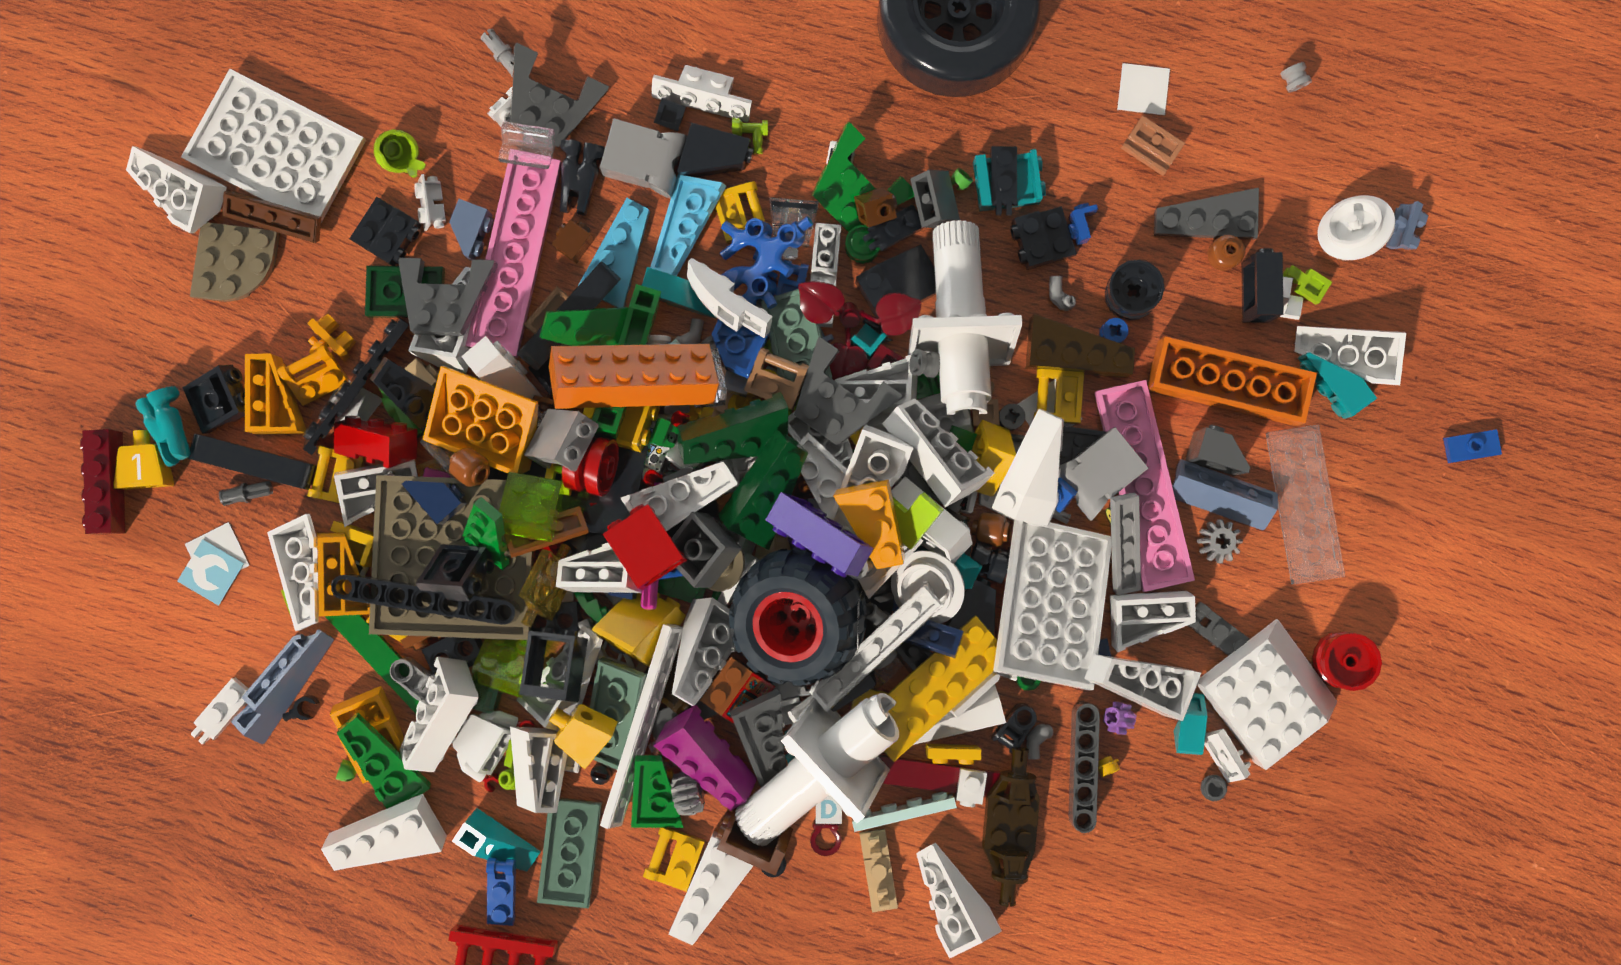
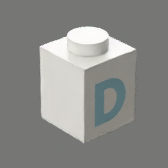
[816,796,842,824]

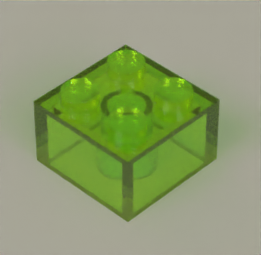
[499,472,564,542]
[472,638,527,698]

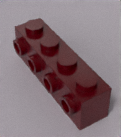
[80,429,126,535]

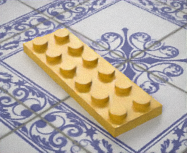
[884,616,997,762]

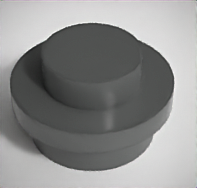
[1200,774,1227,801]

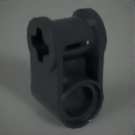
[991,703,1037,754]

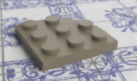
[190,222,280,302]

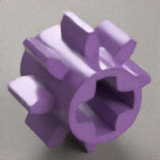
[1103,702,1137,735]

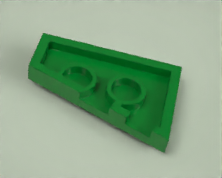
[540,307,629,346]
[462,497,509,571]

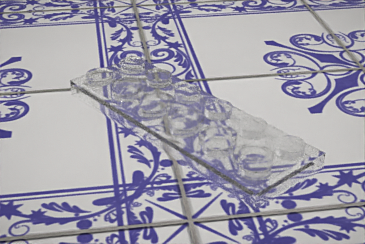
[1266,425,1345,585]

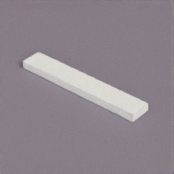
[809,585,944,712]

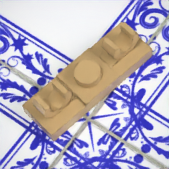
[859,829,898,912]

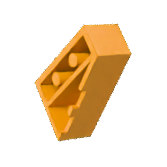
[245,353,306,434]
[317,533,370,616]

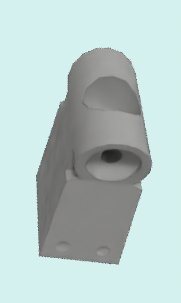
[600,118,687,198]
[1059,427,1148,521]

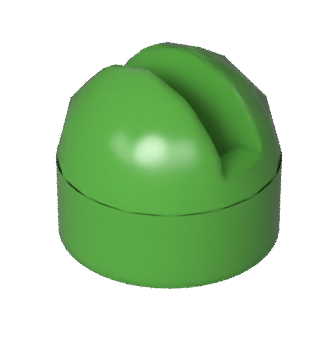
[950,168,973,190]
[336,759,357,782]

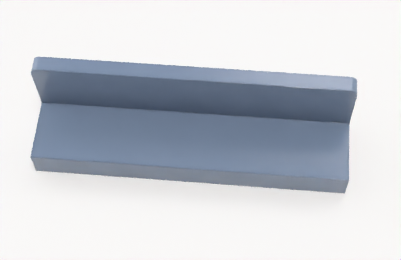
[1172,459,1278,530]

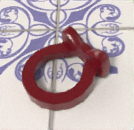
[810,820,841,856]

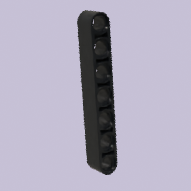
[331,574,520,625]

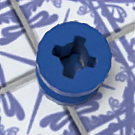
[1099,318,1129,343]

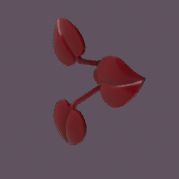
[798,281,922,381]

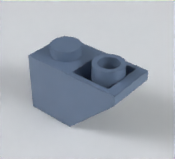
[449,199,493,261]

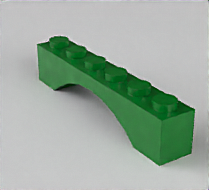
[592,284,661,441]

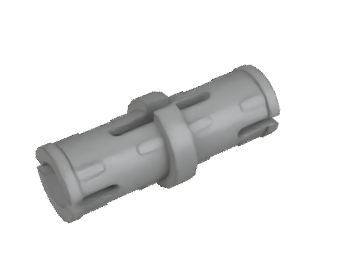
[481,29,514,77]

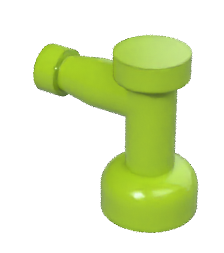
[732,118,768,154]

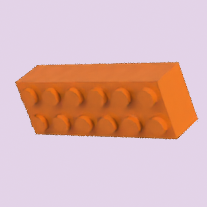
[1147,336,1317,426]
[549,344,719,409]

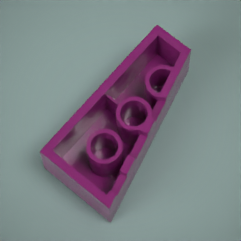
[653,705,757,811]

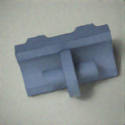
[1386,201,1429,250]

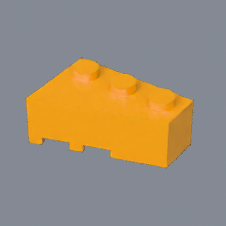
[833,479,905,569]

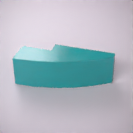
[641,267,716,319]

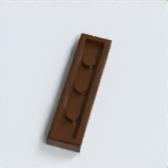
[222,190,322,243]

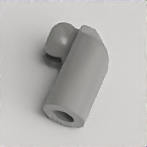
[1049,276,1076,311]
[674,318,704,344]
[1026,724,1053,759]

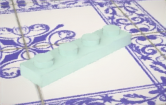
[851,792,957,832]

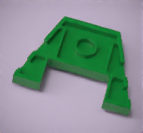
[811,122,914,232]

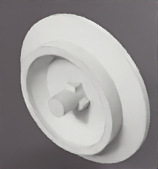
[1318,195,1395,260]
[891,551,965,623]

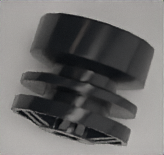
[1104,260,1165,321]

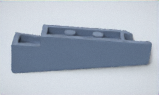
[231,630,334,744]

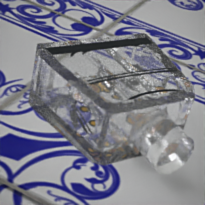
[770,198,819,259]

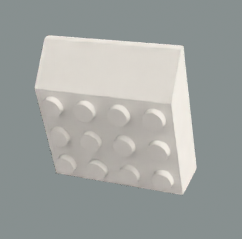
[1197,619,1337,770]

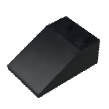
[855,244,936,325]

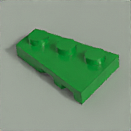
[631,755,683,828]

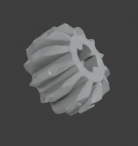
[1197,519,1243,563]
[671,771,705,816]

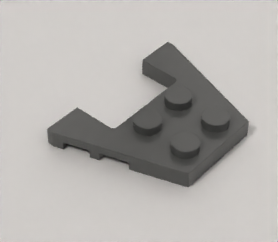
[510,43,609,147]
[399,258,498,336]
[794,336,903,446]

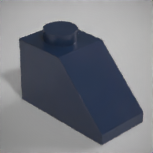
[402,481,467,525]

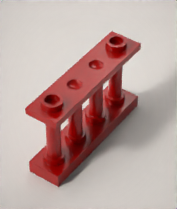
[448,924,559,965]

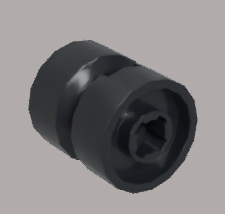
[970,540,1010,584]

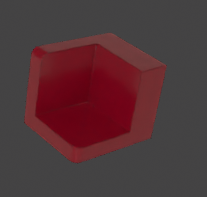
[866,344,905,370]

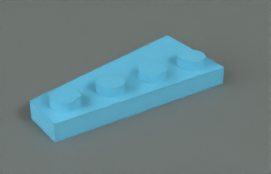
[650,174,726,276]
[578,198,650,308]

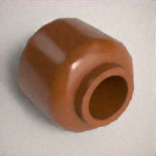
[1207,235,1245,271]
[449,448,490,487]
[972,512,1011,547]

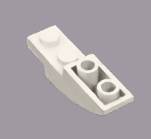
[811,223,841,328]
[687,258,773,338]

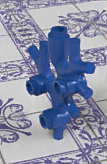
[720,216,813,309]

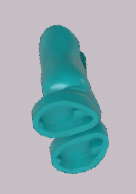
[135,386,191,467]

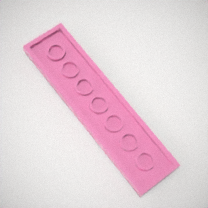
[466,151,562,358]
[1094,380,1195,592]

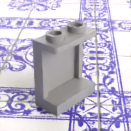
[524,409,598,471]

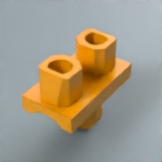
[307,314,356,362]

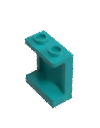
[973,149,1046,212]

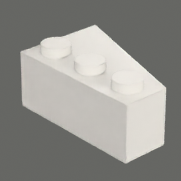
[461,336,543,406]
[835,354,918,413]
[334,459,418,527]
[556,543,642,593]
[1110,591,1196,652]
[510,726,567,813]

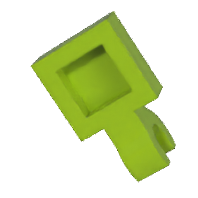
[1283,265,1332,305]

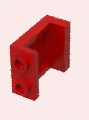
[603,504,687,590]

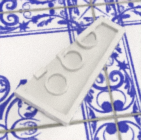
[621,461,739,531]

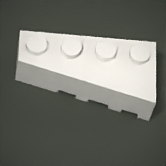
[883,398,995,507]
[1084,654,1201,721]
[399,657,479,772]
[321,794,447,871]
[668,831,753,945]

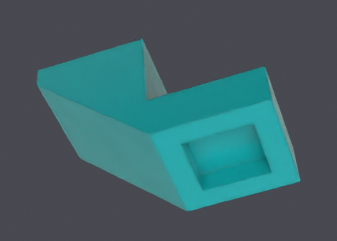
[1173,693,1207,755]

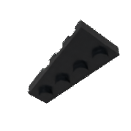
[370,357,446,453]

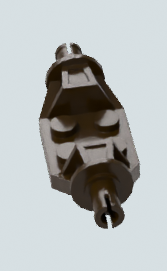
[982,747,1040,907]

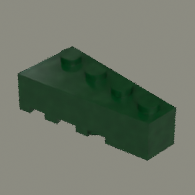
[678,392,788,464]
[718,429,808,550]

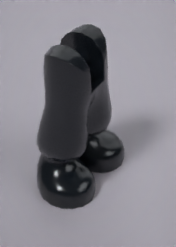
[560,140,605,216]

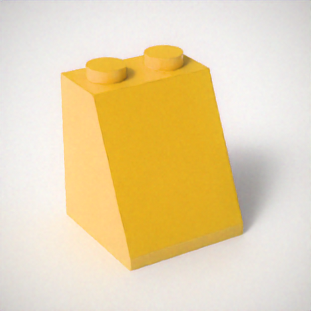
[592,593,686,667]

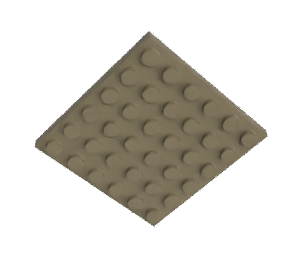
[369,475,537,640]

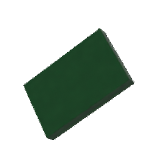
[365,266,445,318]

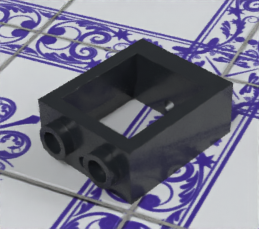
[1241,248,1284,323]
[519,627,588,702]

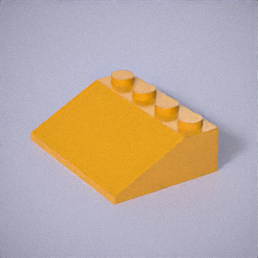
[423,366,538,477]

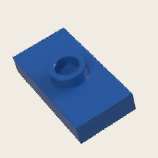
[1443,429,1502,463]

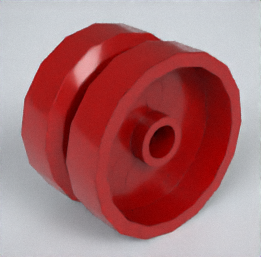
[562,436,619,497]
[1312,631,1382,691]

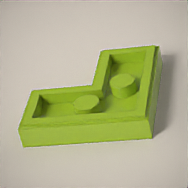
[893,492,944,550]

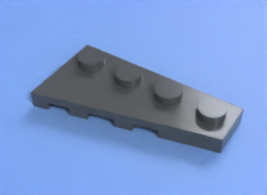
[1154,188,1259,240]
[729,688,786,788]

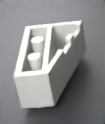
[891,477,972,563]

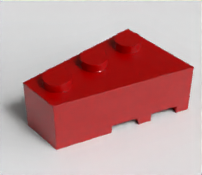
[334,416,417,468]

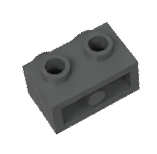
[910,170,960,228]

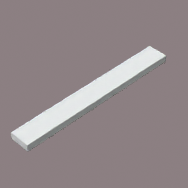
[600,624,683,829]

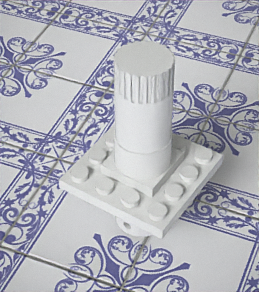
[908,220,1022,415]
[735,693,899,846]

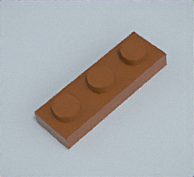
[504,506,588,558]

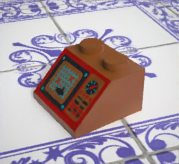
[700,656,776,723]

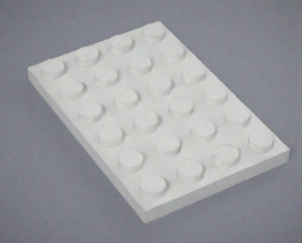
[181,69,366,223]
[993,519,1112,690]

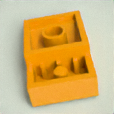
[330,686,404,783]

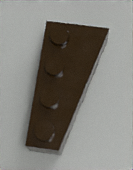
[1025,314,1135,378]

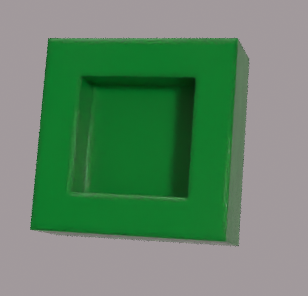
[649,418,678,448]

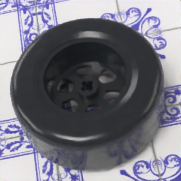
[877,0,1042,97]

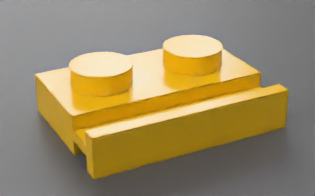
[925,744,981,765]

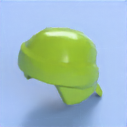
[374,129,426,178]

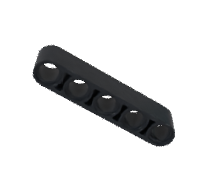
[517,261,621,371]
[188,433,316,490]

